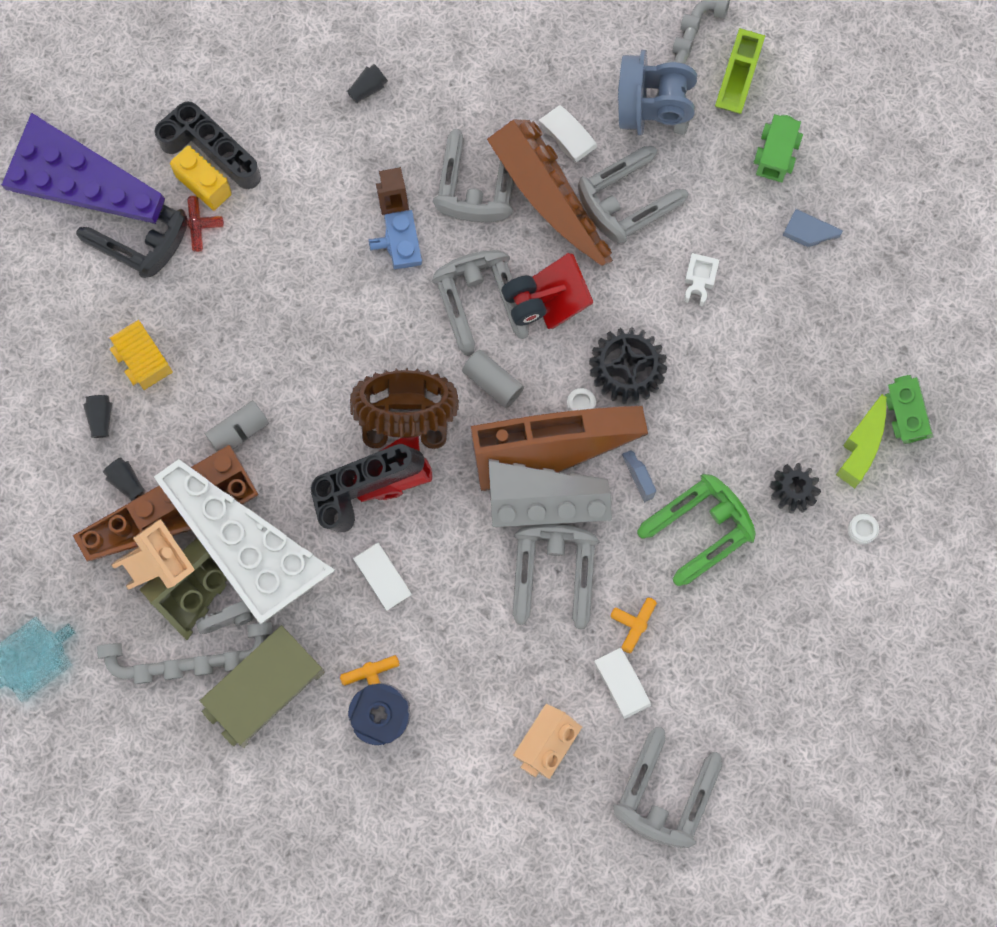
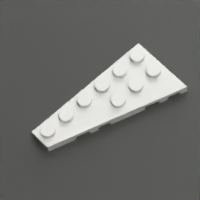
[154,459,335,625]

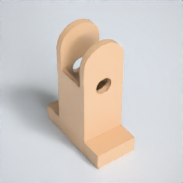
[111,519,195,590]

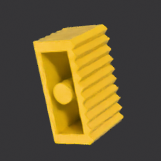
[170,146,232,211]
[109,319,173,390]

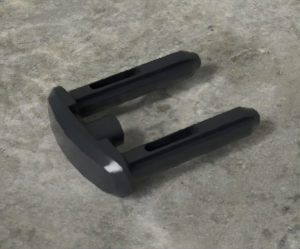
[76,204,188,278]

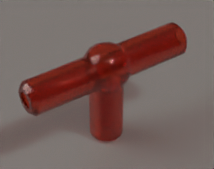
[187,196,224,252]

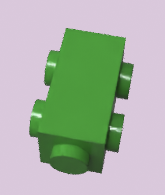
[753,114,803,182]
[885,375,934,444]

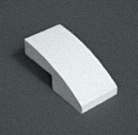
[539,105,597,163]
[353,542,412,611]
[594,648,651,719]

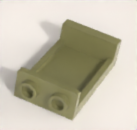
[199,625,325,748]

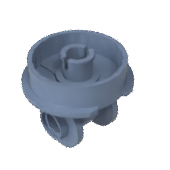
[618,50,697,136]

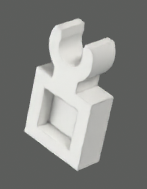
[684,253,719,306]

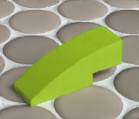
[715,28,766,114]
[836,394,887,489]

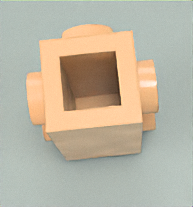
[513,704,582,779]

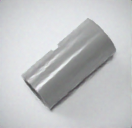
[462,350,524,408]
[204,400,269,452]

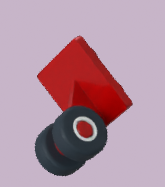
[501,253,593,329]

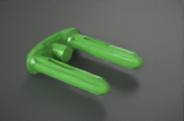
[637,474,756,586]

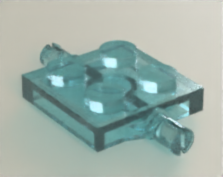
[0,617,76,702]

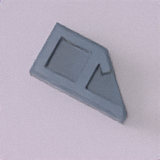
[783,209,843,247]
[622,450,656,502]

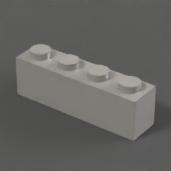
[489,459,612,527]

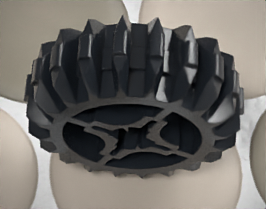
[589,327,667,404]

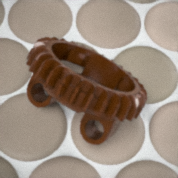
[350,368,459,449]

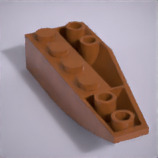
[487,119,613,266]
[471,406,648,491]
[73,445,259,562]

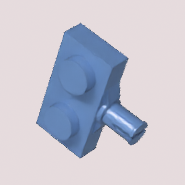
[368,210,422,269]

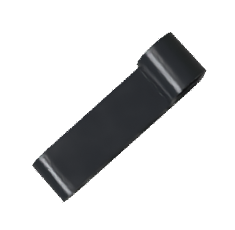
[154,101,261,189]
[311,444,425,532]

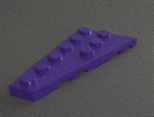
[1,113,165,224]

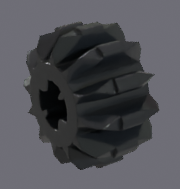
[769,463,821,514]

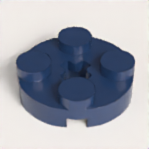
[348,683,411,746]

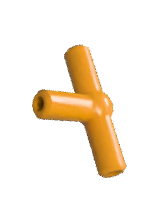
[610,597,657,654]
[340,655,400,686]

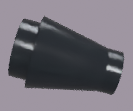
[346,64,388,104]
[83,395,113,438]
[103,457,146,501]

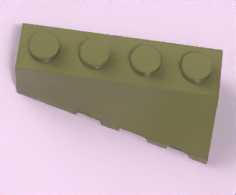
[139,538,227,640]

